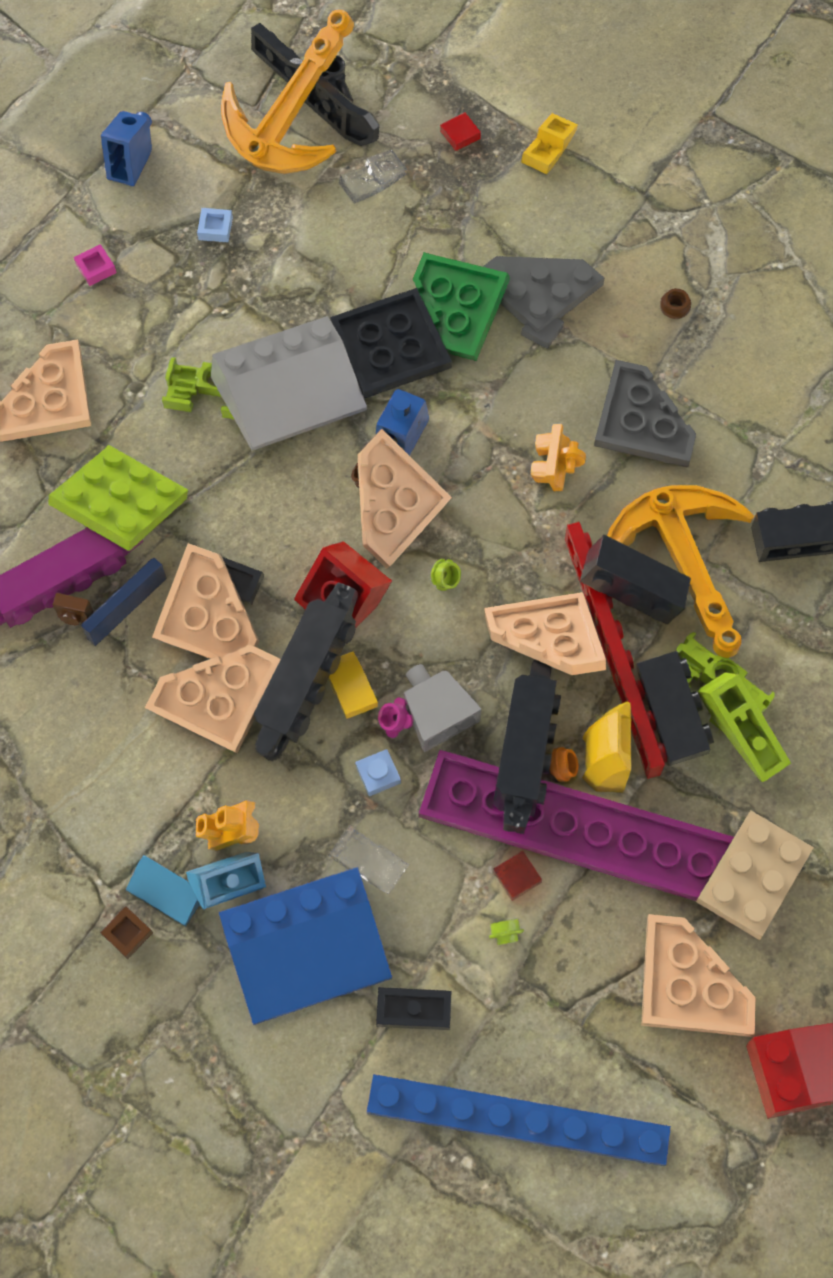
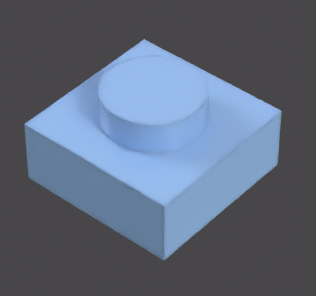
[197,208,233,242]
[355,749,401,796]

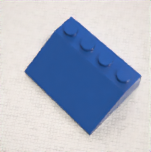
[218,867,392,1025]

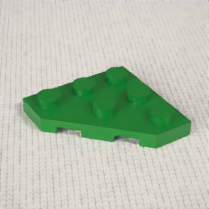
[413,252,510,361]

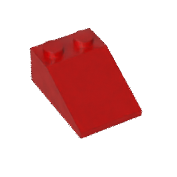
[746,1023,833,1119]

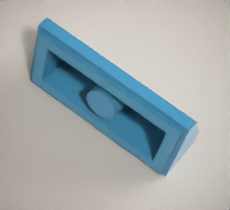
[186,852,266,909]
[126,855,200,927]

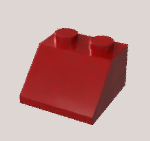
[293,541,392,628]

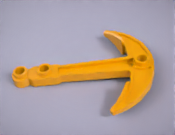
[221,10,354,174]
[607,485,754,658]

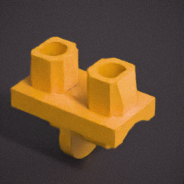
[531,424,586,491]
[196,800,259,851]

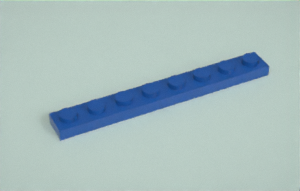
[367,1074,671,1166]

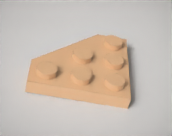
[0,339,91,442]
[357,429,452,569]
[152,543,259,659]
[484,592,606,675]
[145,645,281,754]
[641,914,756,1037]

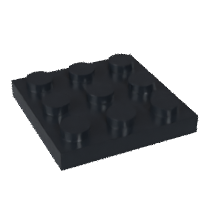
[330,288,452,399]

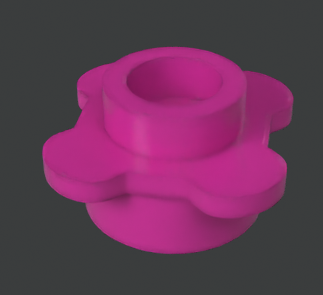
[378,697,413,738]

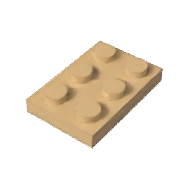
[696,810,814,940]

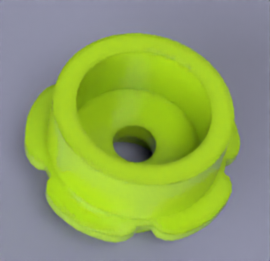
[431,559,461,591]
[489,919,524,945]

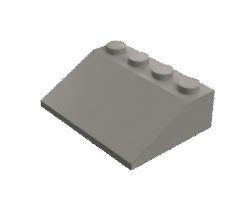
[211,316,367,451]

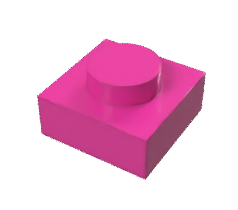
[73,244,117,286]

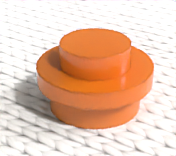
[549,747,579,782]

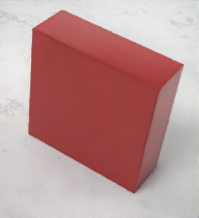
[440,112,481,151]

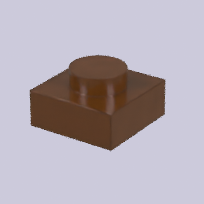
[52,593,94,626]
[100,906,153,959]

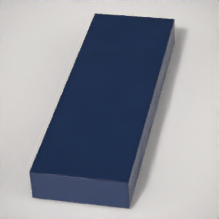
[81,558,167,646]

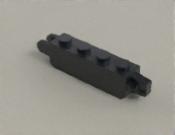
[254,582,359,762]
[493,660,561,834]

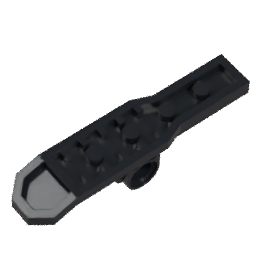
[251,23,380,146]

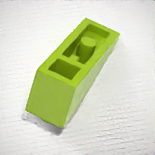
[697,673,792,782]

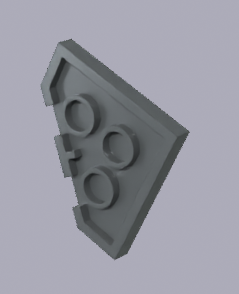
[482,256,605,333]
[594,360,696,467]

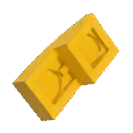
[521,113,578,175]
[328,651,378,719]

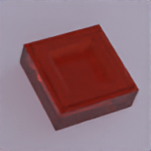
[493,851,542,901]

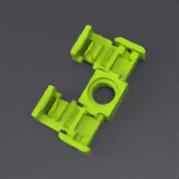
[162,357,234,419]
[676,632,775,732]

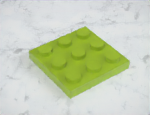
[48,445,188,551]

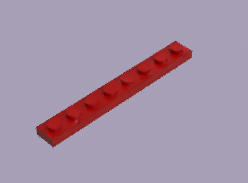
[565,522,667,779]

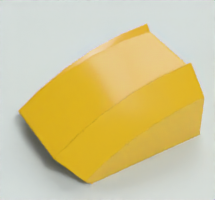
[582,702,631,793]

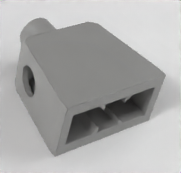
[404,664,481,753]

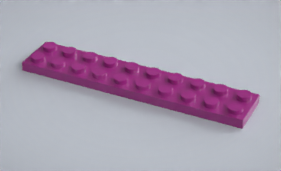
[419,750,734,901]

